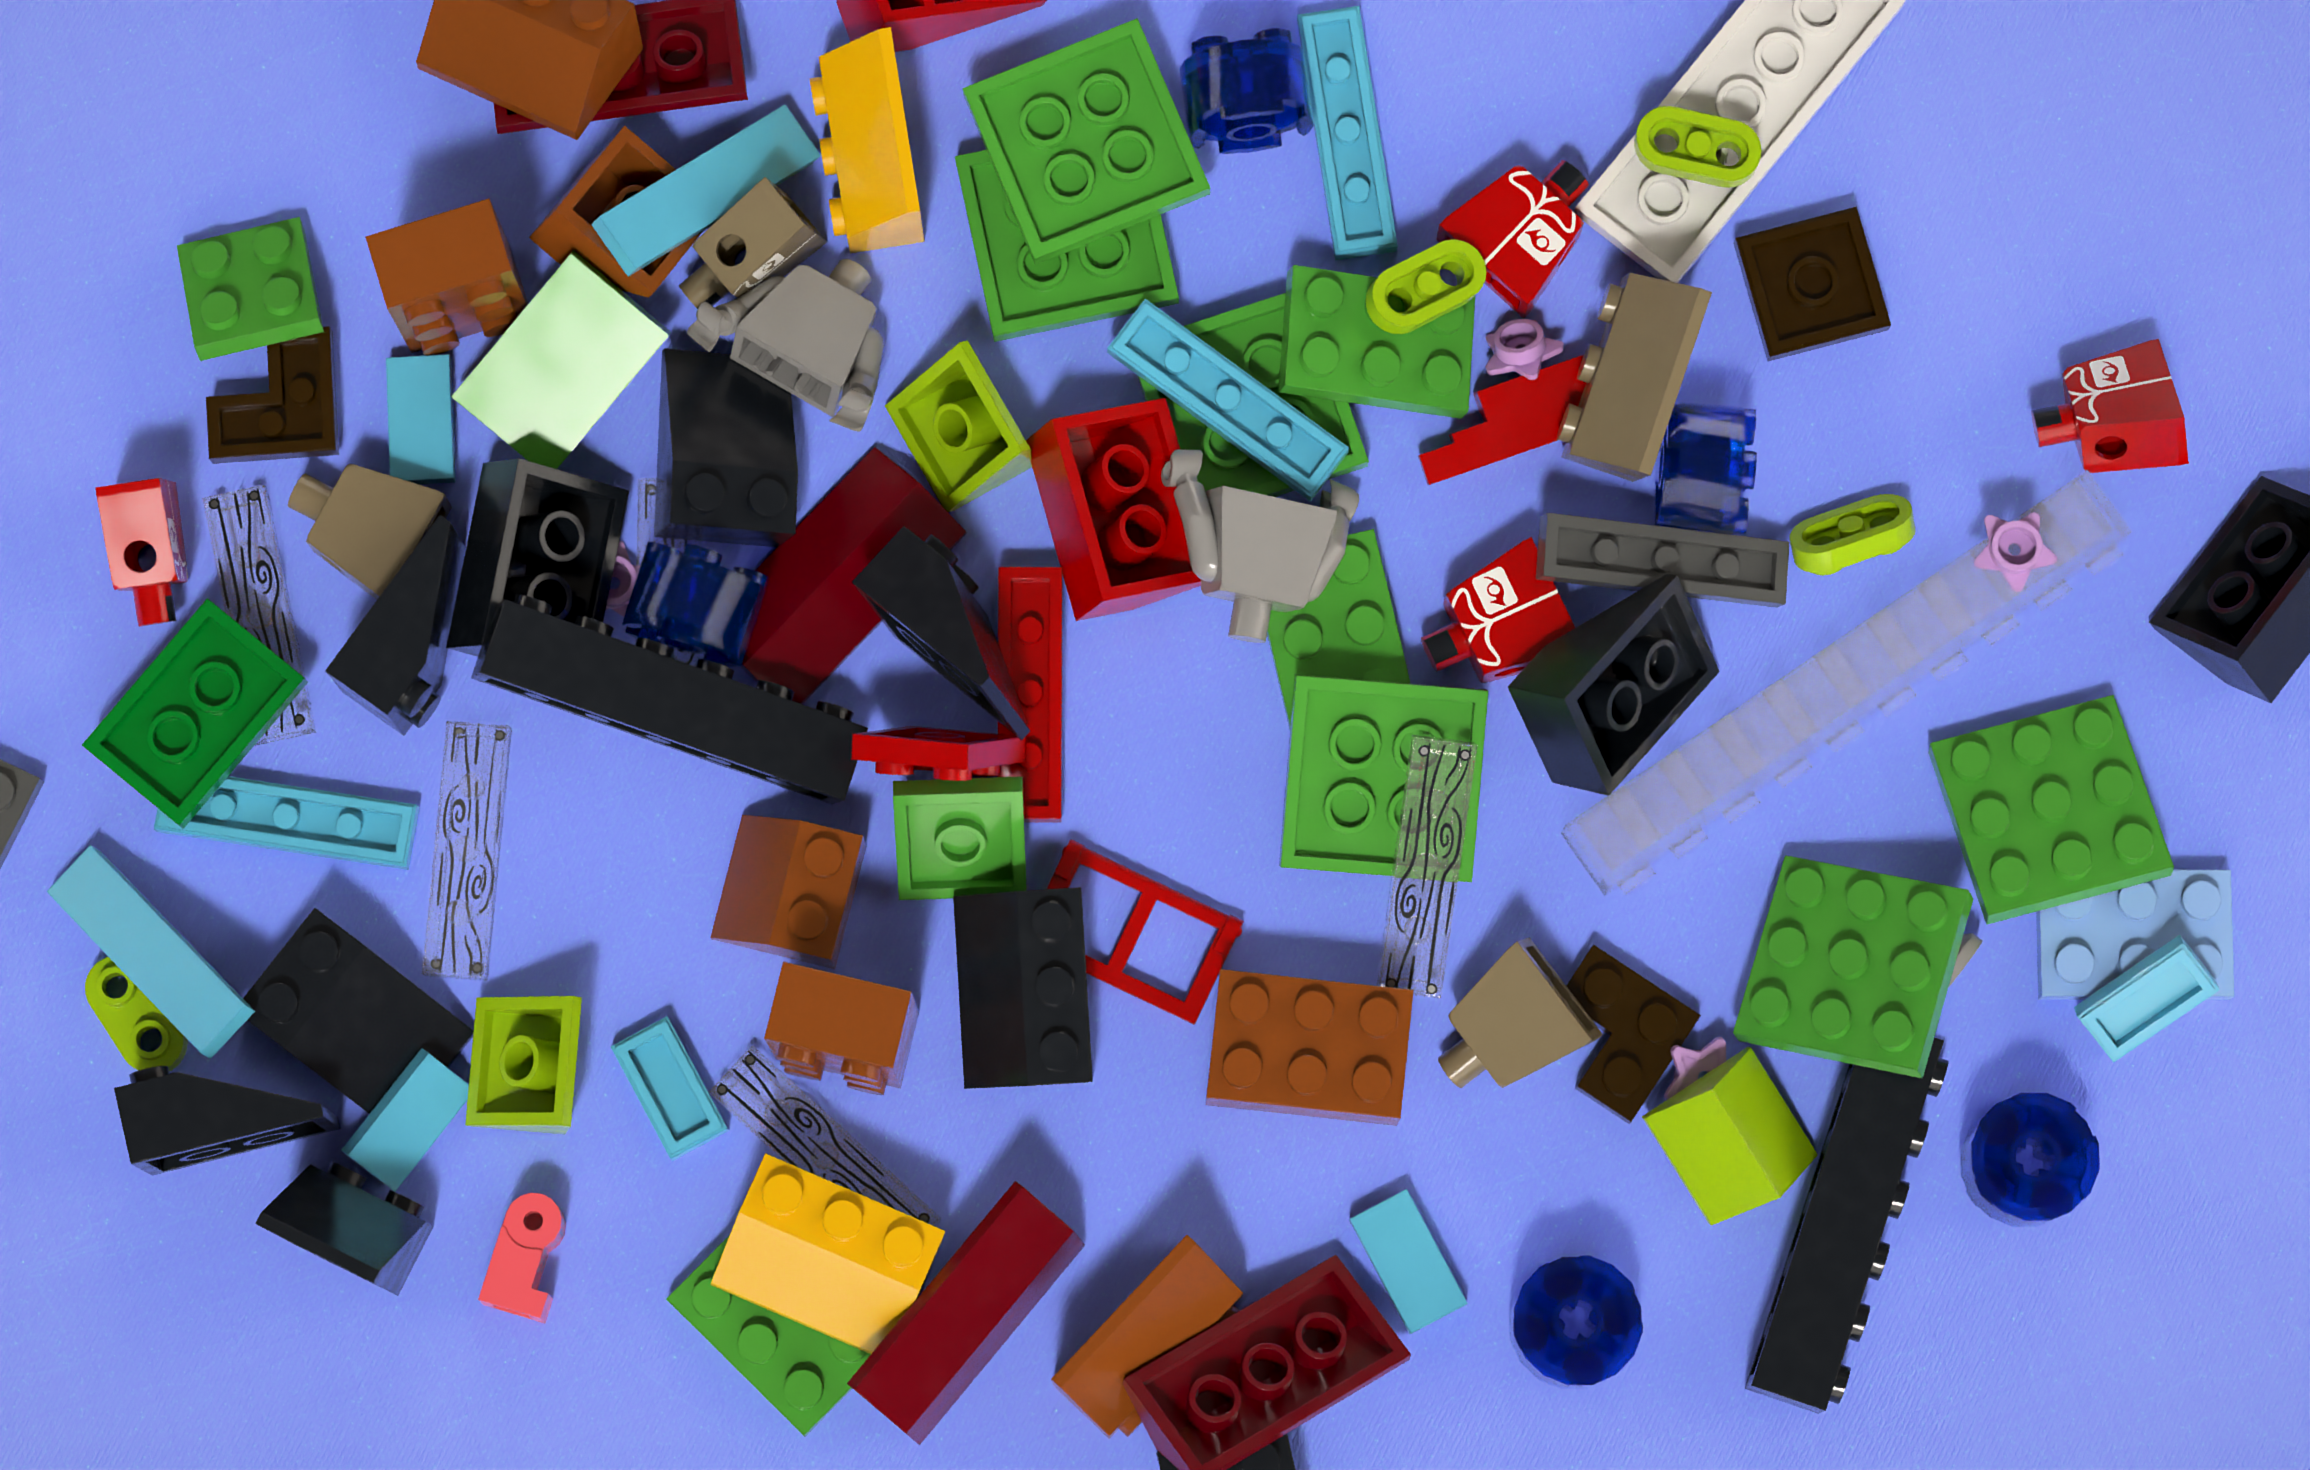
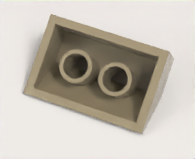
[1557,273,1712,482]

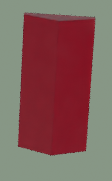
[494,0,748,134]
[700,447,967,704]
[847,1181,1085,1446]
[1123,1255,1411,1470]

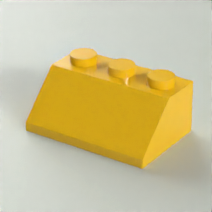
[810,27,925,254]
[711,1153,945,1354]

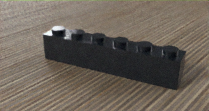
[471,594,868,805]
[1745,1038,1949,1414]

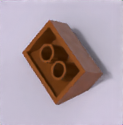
[416,0,643,140]
[1051,1235,1243,1439]

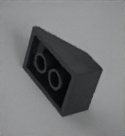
[654,348,798,547]
[325,515,465,736]
[852,526,1030,740]
[1508,574,1720,796]
[243,908,474,1114]
[114,1066,341,1176]
[255,1161,433,1296]

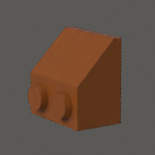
[529,125,703,298]
[710,815,867,969]

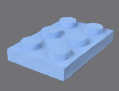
[2036,870,2235,1000]

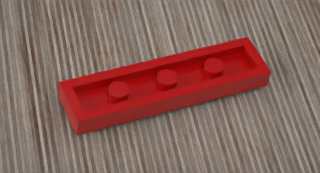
[997,567,1063,823]

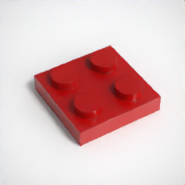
[851,726,1026,781]

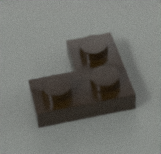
[206,326,339,464]
[1566,944,1701,1124]

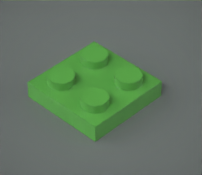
[177,217,324,361]
[893,777,1027,900]

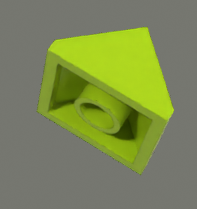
[885,340,1032,513]
[465,996,582,1135]
[1642,1046,1818,1226]

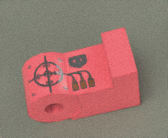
[478,1193,566,1324]

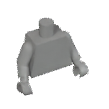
[687,259,884,432]
[1161,449,1359,643]

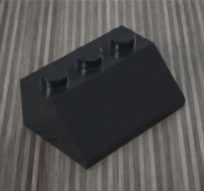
[446,458,629,657]
[2149,476,2310,703]
[953,887,1093,1089]

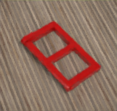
[1047,839,1244,1025]

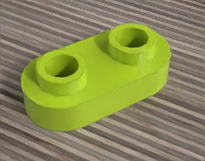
[1634,106,1761,188]
[1366,239,1486,334]
[1789,494,1916,576]
[85,957,188,1072]

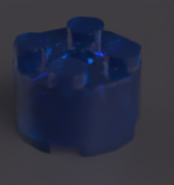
[1179,28,1314,154]
[1654,402,1757,534]
[622,542,769,667]
[1960,1093,2100,1227]
[1509,1255,1643,1389]

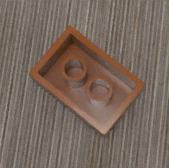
[365,198,528,356]
[764,961,919,1095]
[1206,969,1414,1126]

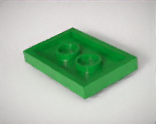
[82,598,308,829]

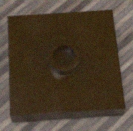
[1733,206,1891,362]

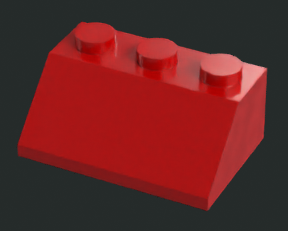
[1026,398,1201,621]

